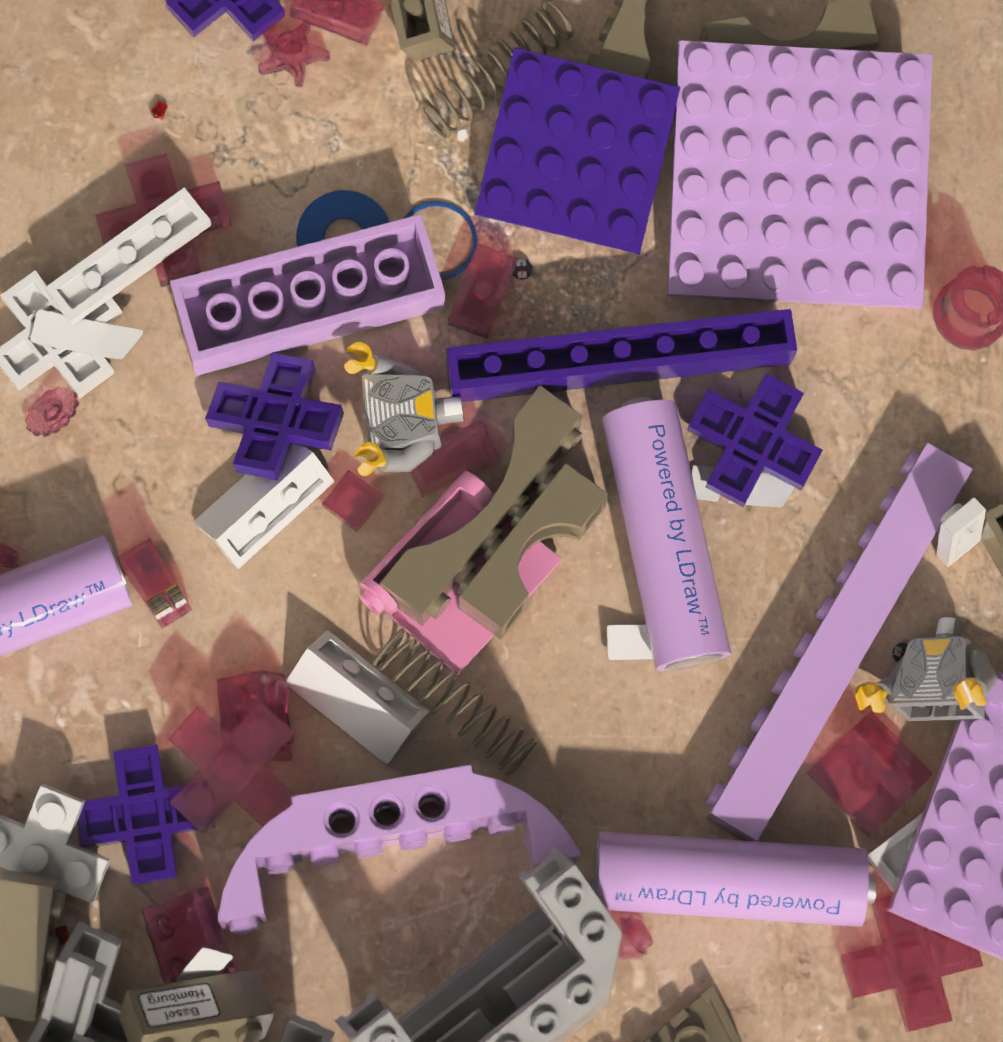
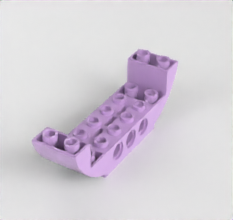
[218,765,581,936]

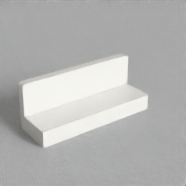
[194,443,335,569]
[286,630,431,764]

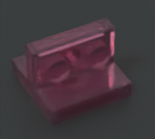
[807,711,933,837]

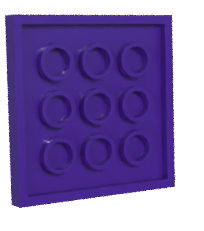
[475,48,681,255]

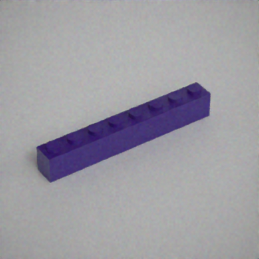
[446,309,797,402]

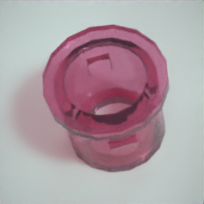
[933,265,1003,351]

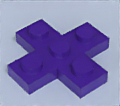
[165,0,285,42]
[205,353,344,480]
[687,373,823,507]
[77,745,215,886]

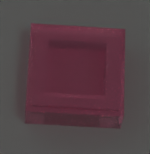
[322,470,383,532]

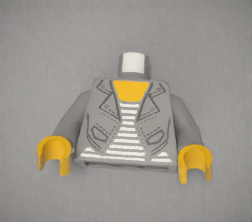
[344,342,464,476]
[854,617,997,721]

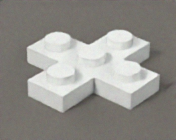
[0,270,123,399]
[0,784,111,903]

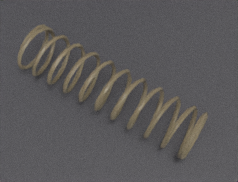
[420,0,574,138]
[373,629,537,776]

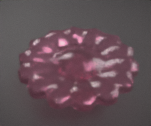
[24,386,79,437]

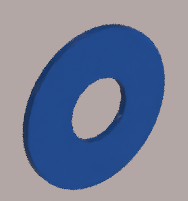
[296,190,389,247]

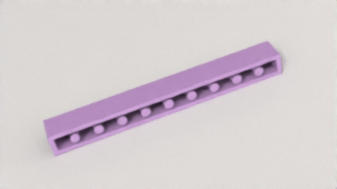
[705,442,973,841]

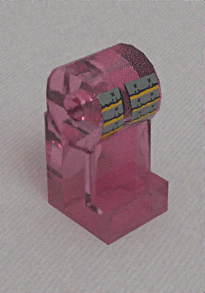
[117,538,192,629]

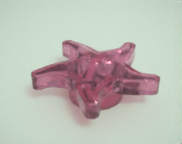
[258,21,330,87]

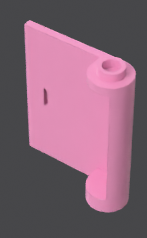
[359,471,562,675]

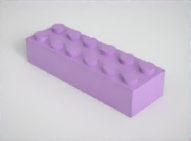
[170,214,445,376]

